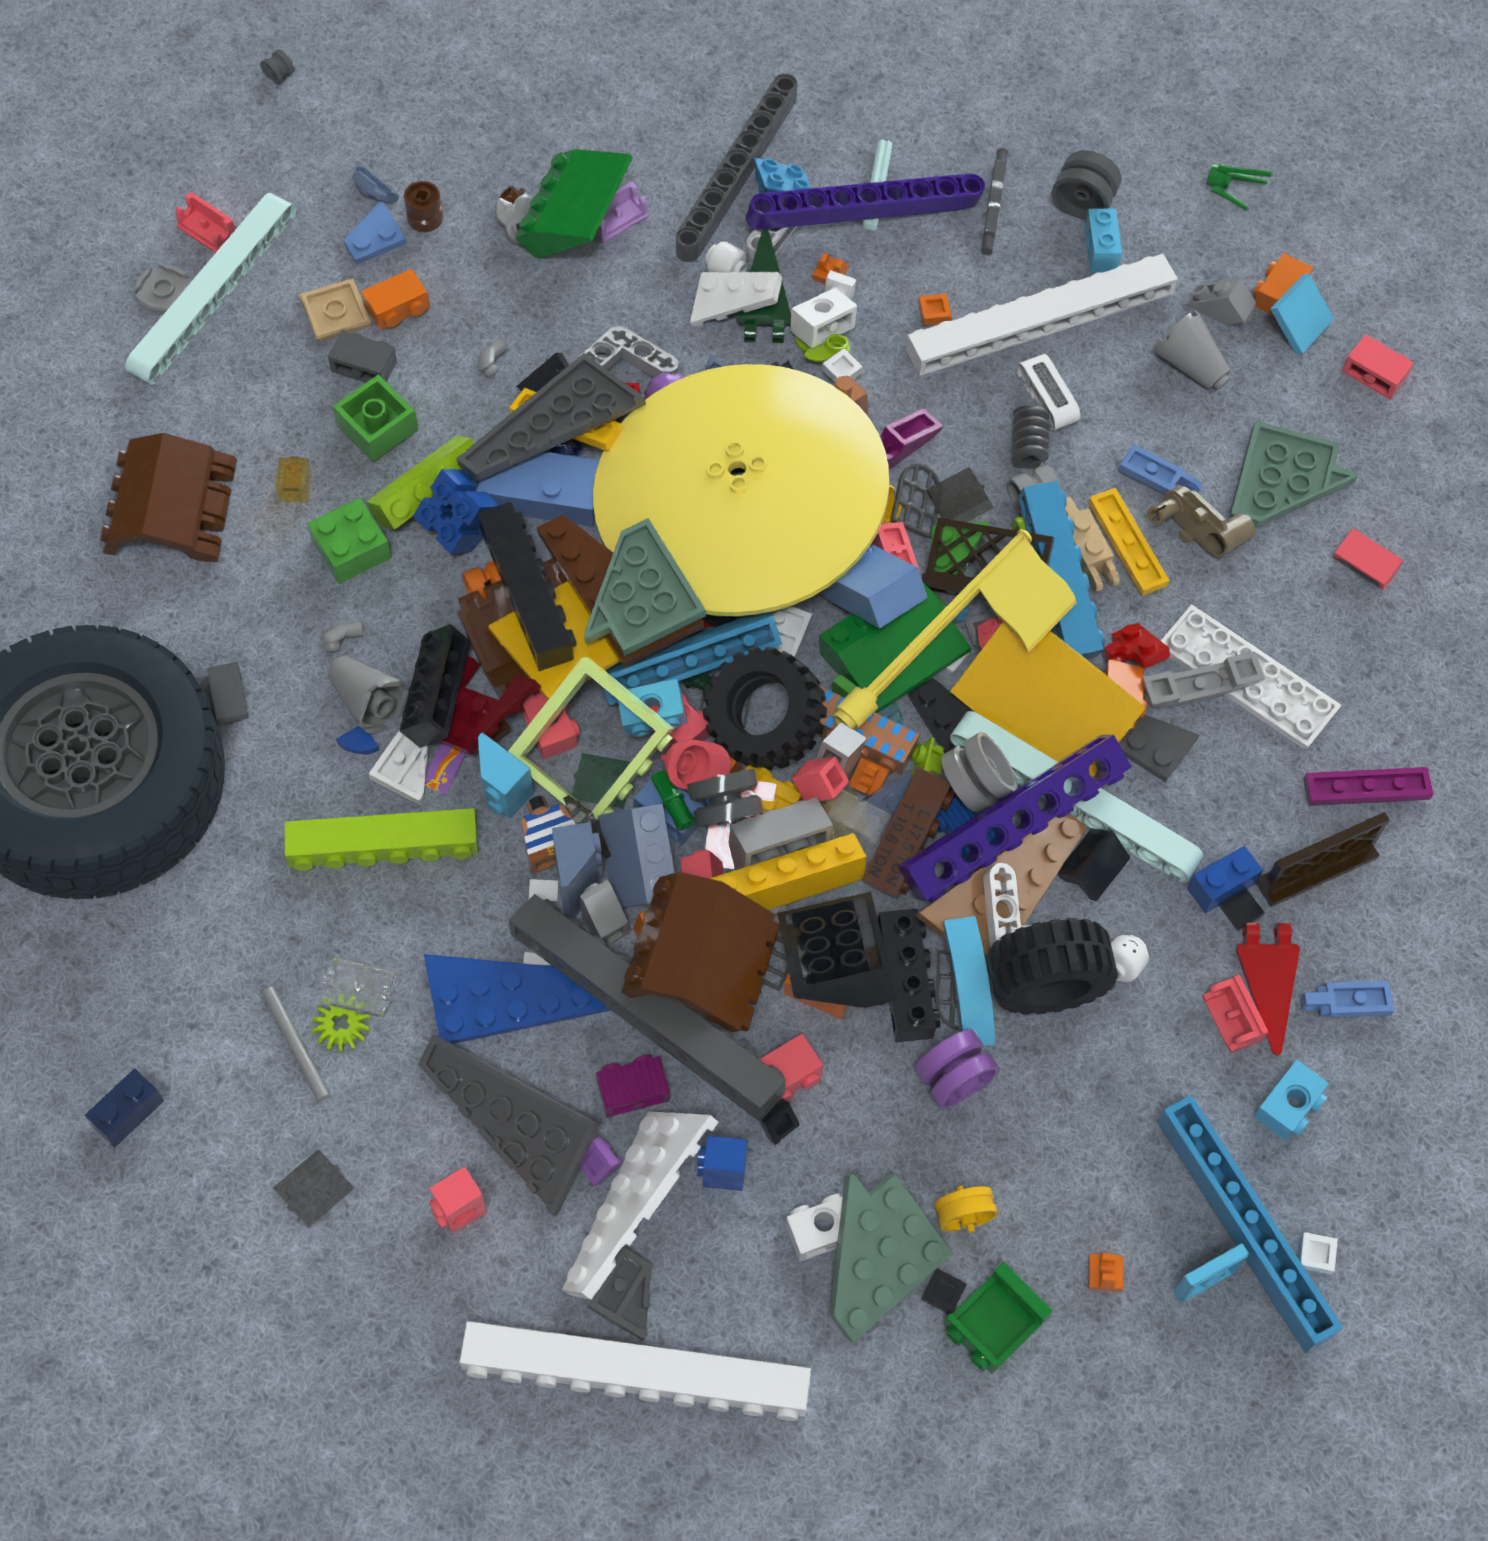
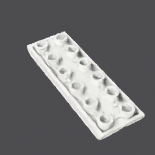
[1161,604,1341,749]

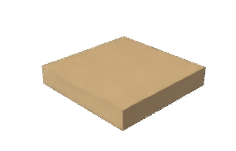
[299,278,372,343]

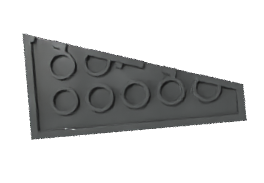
[456,353,646,481]
[418,1035,600,1216]

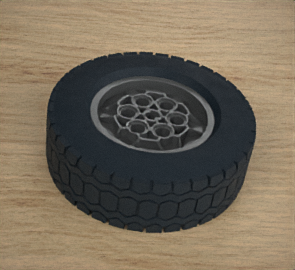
[0,625,225,899]

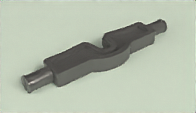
[981,148,1008,255]

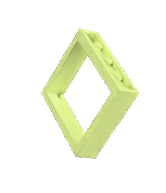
[508,657,675,827]

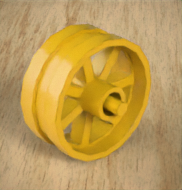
[933,1186,999,1233]

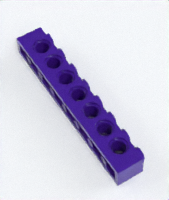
[898,735,1132,902]

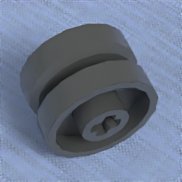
[1051,150,1122,221]
[687,769,764,828]

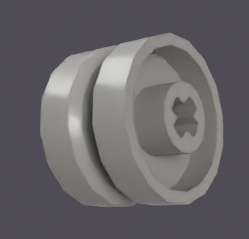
[942,731,1017,813]

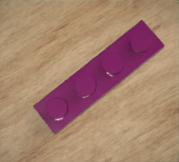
[1304,767,1433,806]

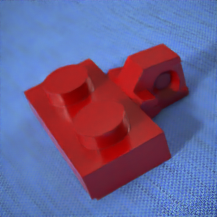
[1104,623,1170,669]

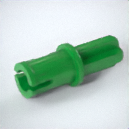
[651,770,695,831]

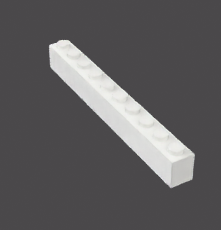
[906,254,1178,376]
[460,1321,811,1421]

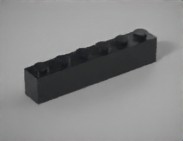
[477,501,577,671]

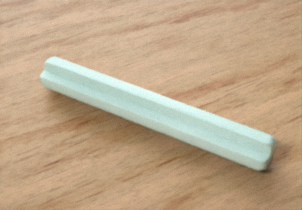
[862,139,892,230]

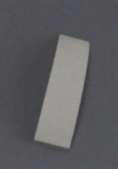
[1141,651,1265,707]

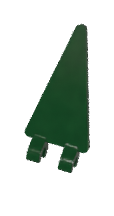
[736,229,791,343]

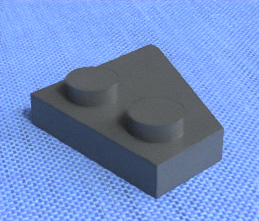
[587,1247,652,1341]

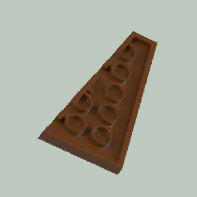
[537,514,704,669]

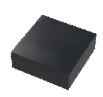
[1219,888,1265,931]
[760,1098,800,1145]
[921,1269,967,1314]

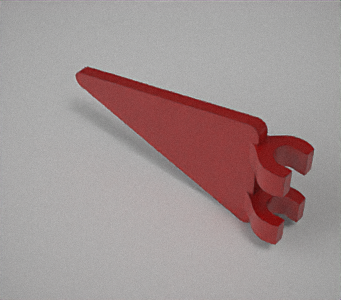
[1236,923,1300,1056]

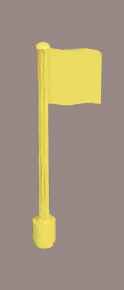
[832,529,1077,730]

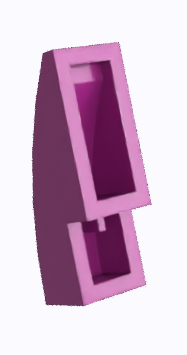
[879,408,943,470]

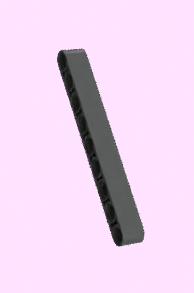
[676,73,797,262]

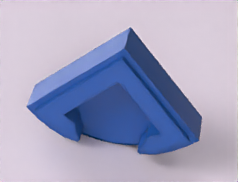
[336,726,379,755]

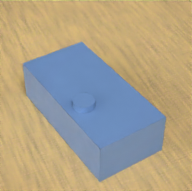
[476,451,600,527]
[818,544,928,628]

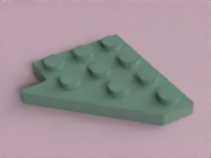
[1229,421,1359,527]
[584,518,706,656]
[829,1172,953,1343]

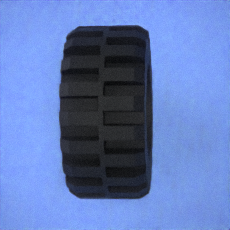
[703,647,827,770]
[987,918,1118,1015]

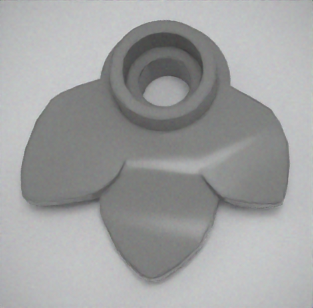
[495,194,533,245]

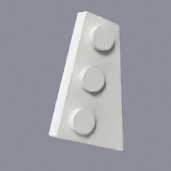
[690,272,782,326]

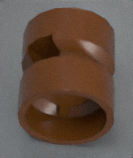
[404,181,443,233]

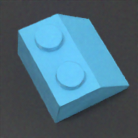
[478,733,535,819]

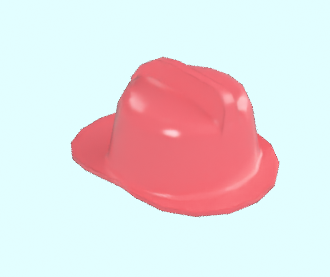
[660,740,731,789]

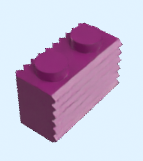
[596,1055,670,1118]

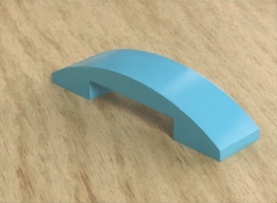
[943,916,995,1046]

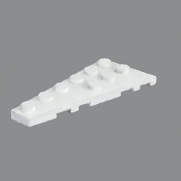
[562,1111,719,1299]

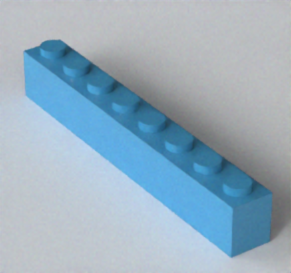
[1157,1095,1343,1354]

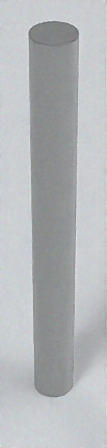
[262,987,330,1102]

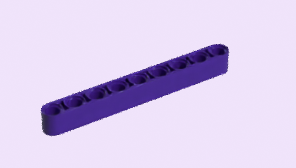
[746,173,985,230]

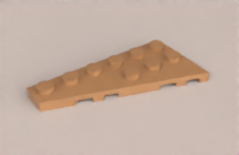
[915,813,1087,974]

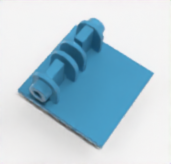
[753,157,811,193]

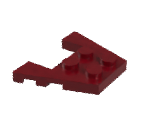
[437,656,541,756]

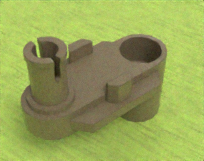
[1148,485,1255,557]

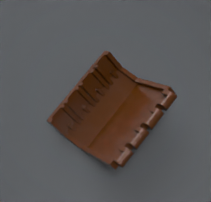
[457,558,568,699]
[621,872,780,1032]

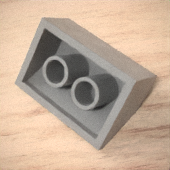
[728,797,833,870]

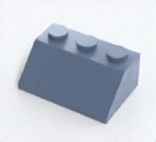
[598,803,675,908]
[552,822,603,919]

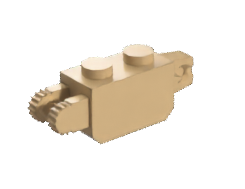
[1065,497,1120,592]

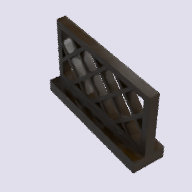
[921,518,1055,601]
[1256,812,1390,907]

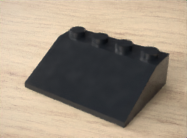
[777,892,897,1008]

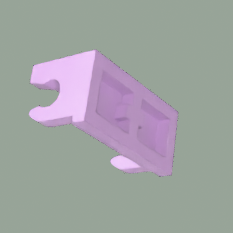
[596,182,649,243]

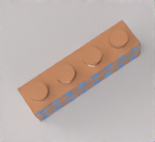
[816,686,920,775]

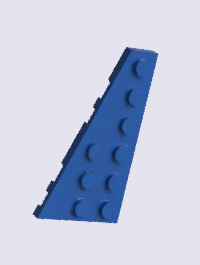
[424,954,611,1044]

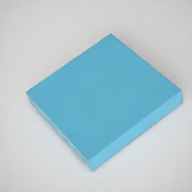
[1270,274,1334,354]
[1173,1244,1249,1303]

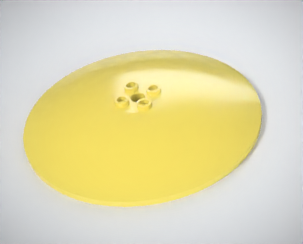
[593,364,890,616]

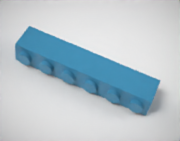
[1017,481,1105,659]
[601,612,782,706]

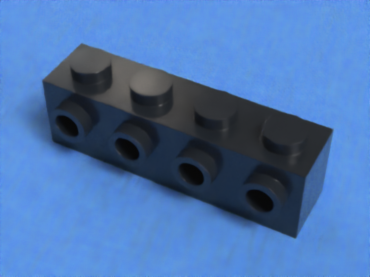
[399,624,470,748]
[878,909,940,1043]

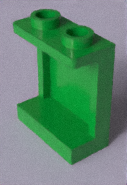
[943,1261,1053,1374]

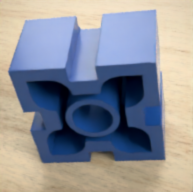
[413,469,499,554]

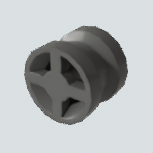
[260,49,294,84]

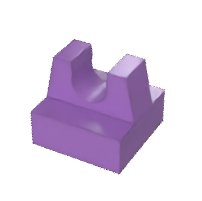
[580,1137,623,1186]

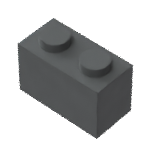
[328,330,397,383]

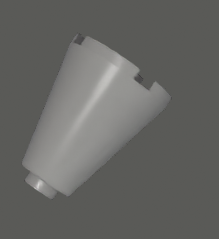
[1153,310,1231,390]
[328,656,409,734]

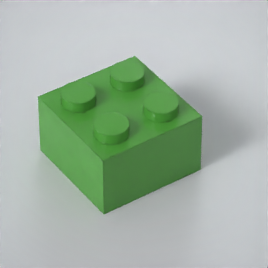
[332,374,418,462]
[307,498,391,584]

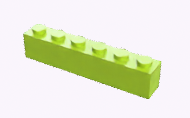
[284,808,478,871]

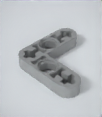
[575,326,678,377]

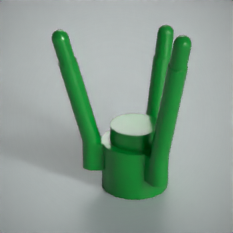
[1206,163,1273,210]

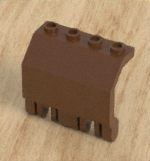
[100,433,237,562]

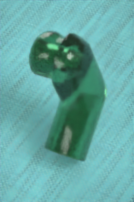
[682,672,712,706]

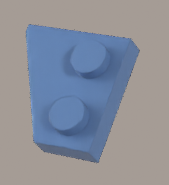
[343,201,407,265]

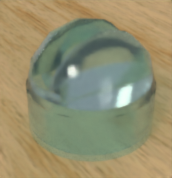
[879,705,904,725]

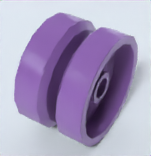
[914,1029,1000,1109]

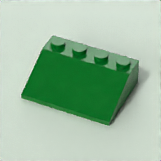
[515,149,633,259]
[819,583,971,713]

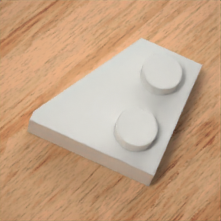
[369,731,429,806]

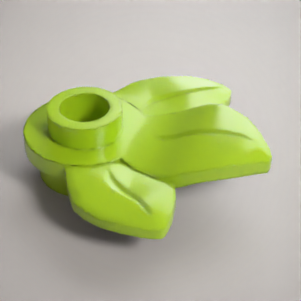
[795,334,850,362]

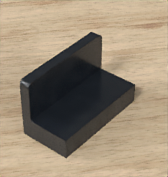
[1057,828,1130,901]

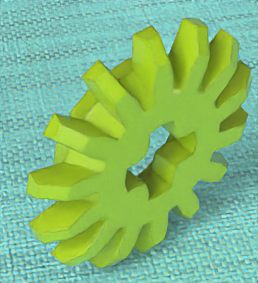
[312,996,370,1052]

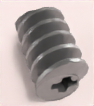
[1012,405,1049,469]

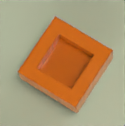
[918,293,952,326]

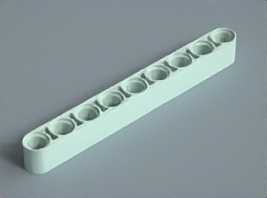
[125,193,296,385]
[950,711,1203,883]

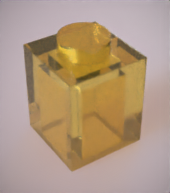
[276,456,312,502]

